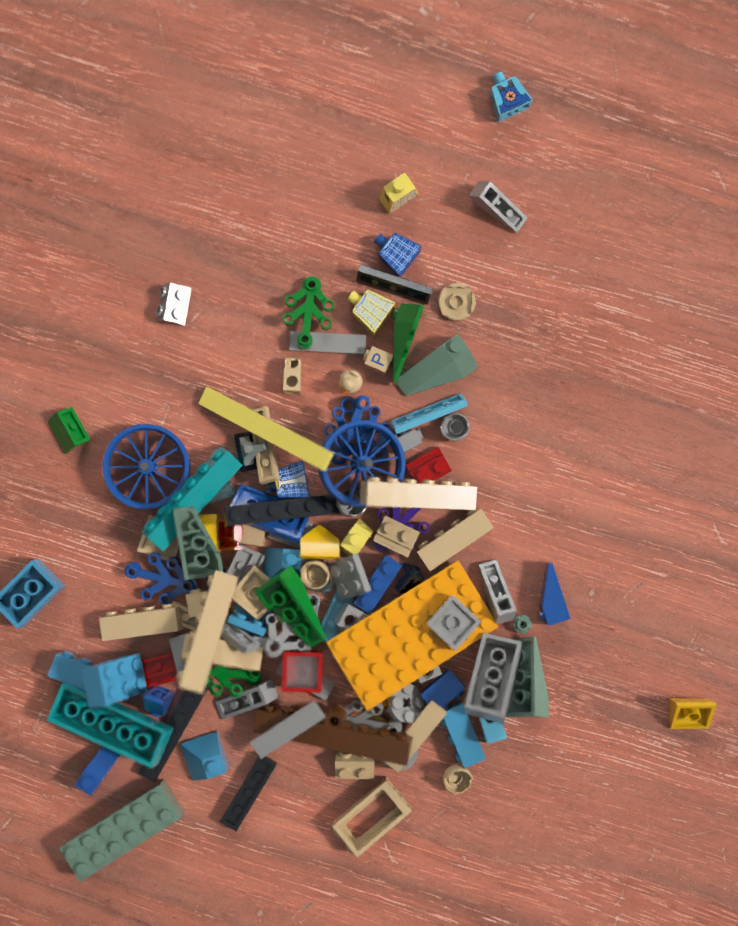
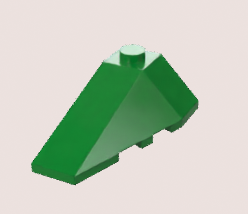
[392,303,424,385]
[254,565,326,647]

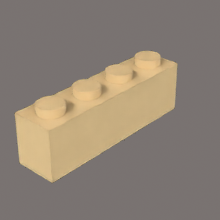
[416,509,494,571]
[99,603,183,641]
[180,632,264,672]

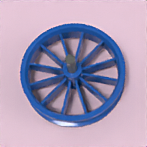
[318,420,405,507]
[102,424,190,509]

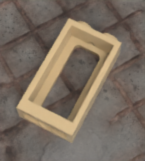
[332,777,412,857]

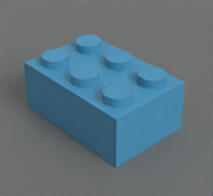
[0,559,66,629]
[81,653,148,708]

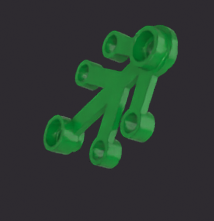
[282,277,334,350]
[205,666,262,698]

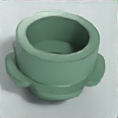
[513,615,532,634]

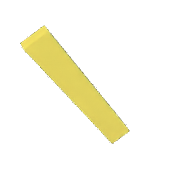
[198,387,334,471]

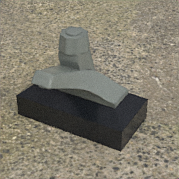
[234,432,268,472]

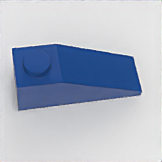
[538,562,571,626]
[144,685,175,717]
[75,746,121,796]

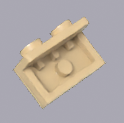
[335,751,374,779]

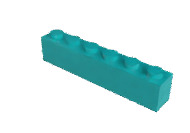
[141,447,243,551]

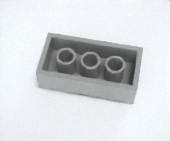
[464,633,522,724]

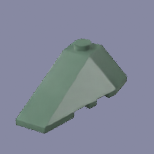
[397,334,479,396]
[173,506,224,580]

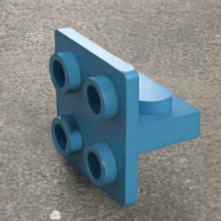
[227,603,274,647]

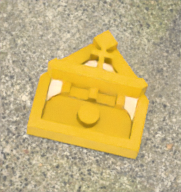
[300,525,340,560]

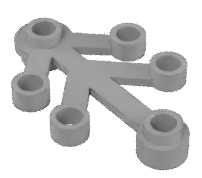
[264,594,320,657]
[333,698,403,733]

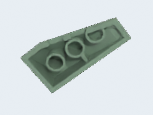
[506,637,549,718]

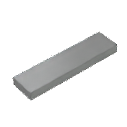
[289,331,366,355]
[250,700,325,759]

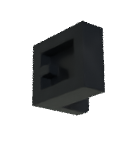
[395,563,425,594]

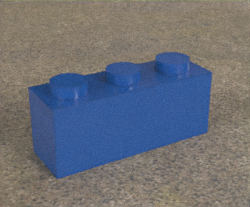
[354,554,402,614]

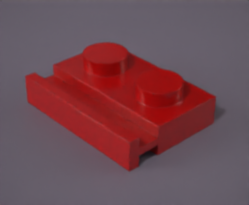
[405,447,452,484]
[218,522,244,550]
[141,652,178,688]

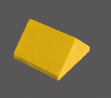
[669,698,717,729]

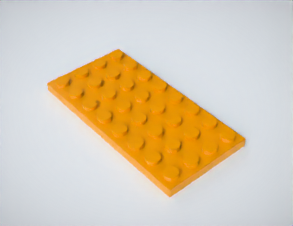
[326,560,499,711]

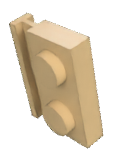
[373,516,420,557]

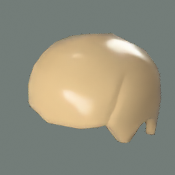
[300,560,329,590]
[443,764,473,794]

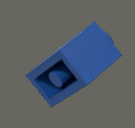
[420,668,465,710]

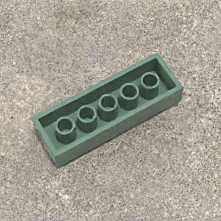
[59,780,184,882]

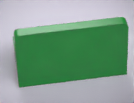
[48,407,90,454]

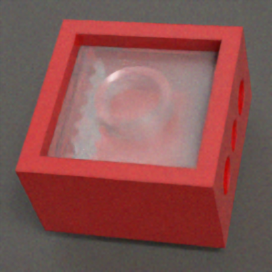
[282,650,323,693]

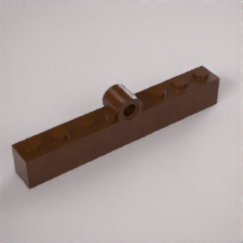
[254,703,413,766]

